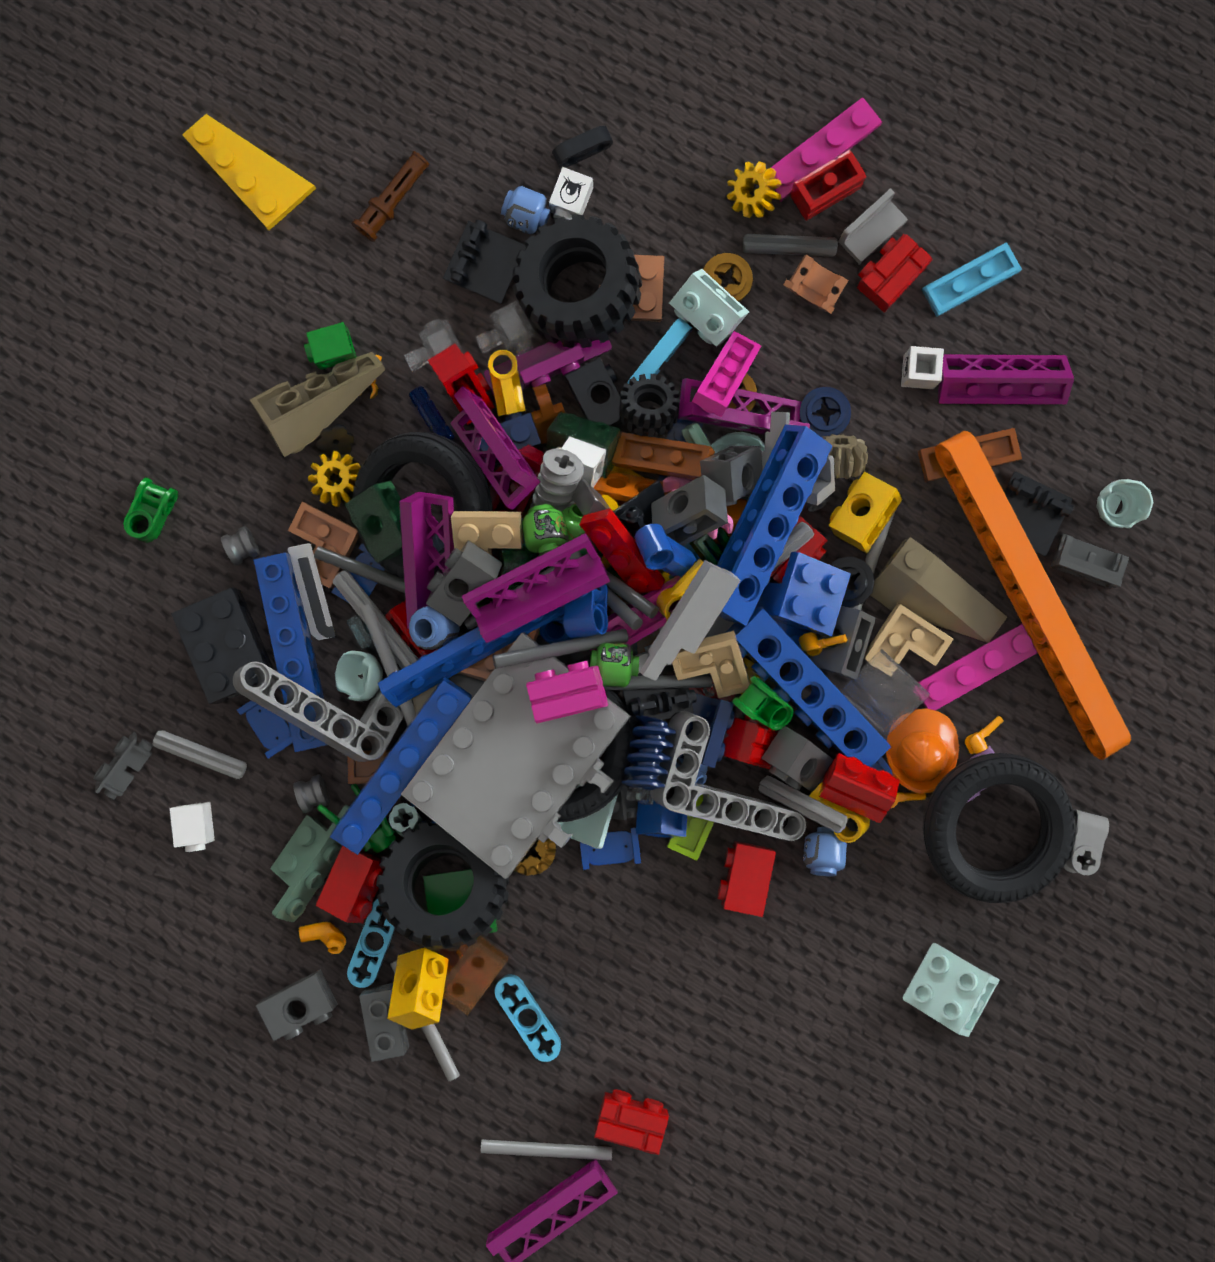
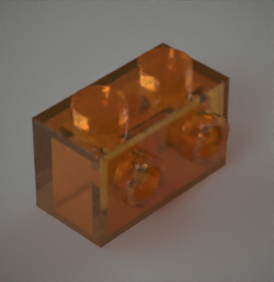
[443,935,509,1016]

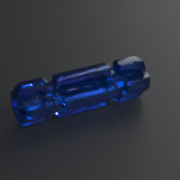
[409,386,454,440]

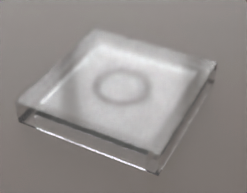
[839,649,930,739]

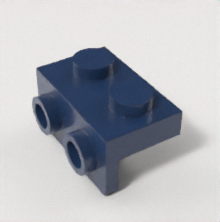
[679,693,735,768]

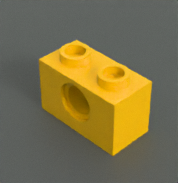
[829,472,902,553]
[387,947,449,1030]

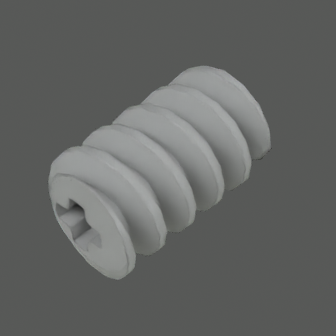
[530,449,584,511]

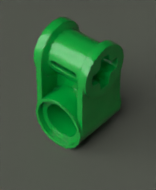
[123,477,178,543]
[732,675,793,731]

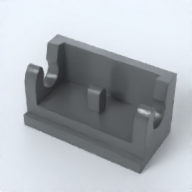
[1050,533,1129,589]

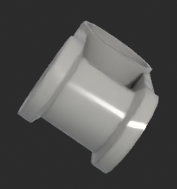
[1063,809,1109,875]

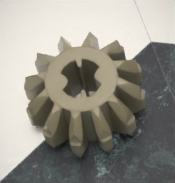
[822,434,868,479]

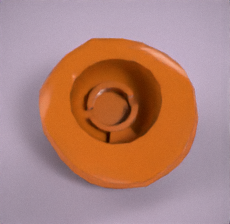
[886,708,959,794]

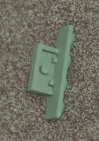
[270,805,350,922]

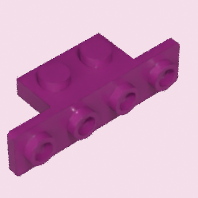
[484,340,612,395]

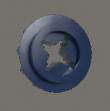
[800,387,851,437]

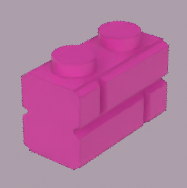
[526,661,608,724]

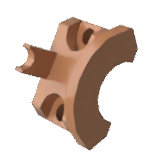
[783,255,849,314]

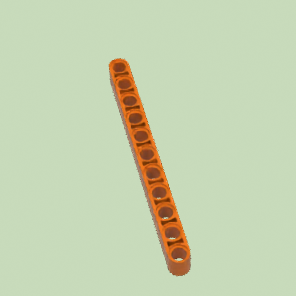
[935,431,1131,760]

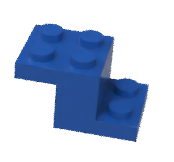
[756,552,851,652]

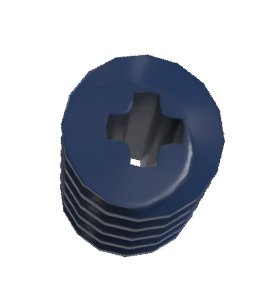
[622,716,676,790]

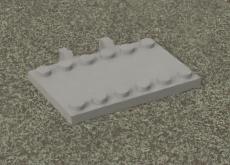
[401,633,631,879]

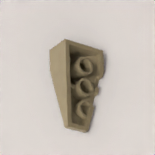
[250,352,385,457]
[870,537,1007,643]

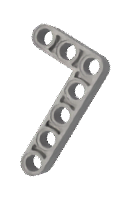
[233,662,412,762]
[650,711,806,841]

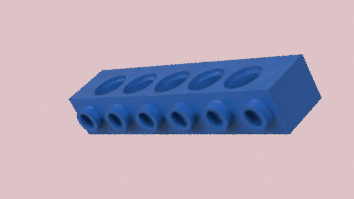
[717,424,833,626]
[254,552,327,752]
[726,606,891,767]

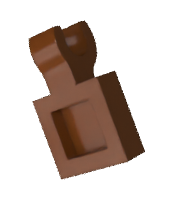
[531,384,571,444]

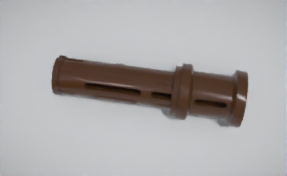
[351,151,429,242]

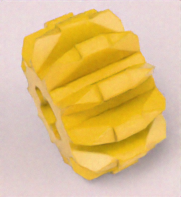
[727,161,782,218]
[308,451,361,507]

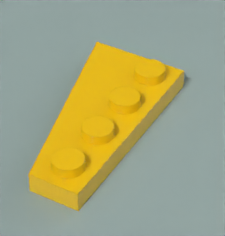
[182,114,316,230]

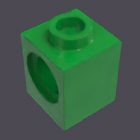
[304,322,356,370]

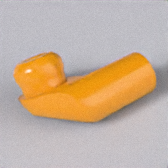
[299,922,346,954]

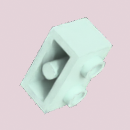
[669,269,749,347]

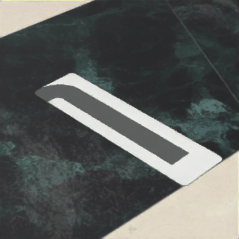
[288,543,335,640]

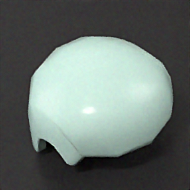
[1097,479,1154,528]
[335,650,383,702]

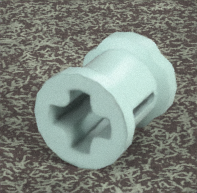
[389,803,423,837]

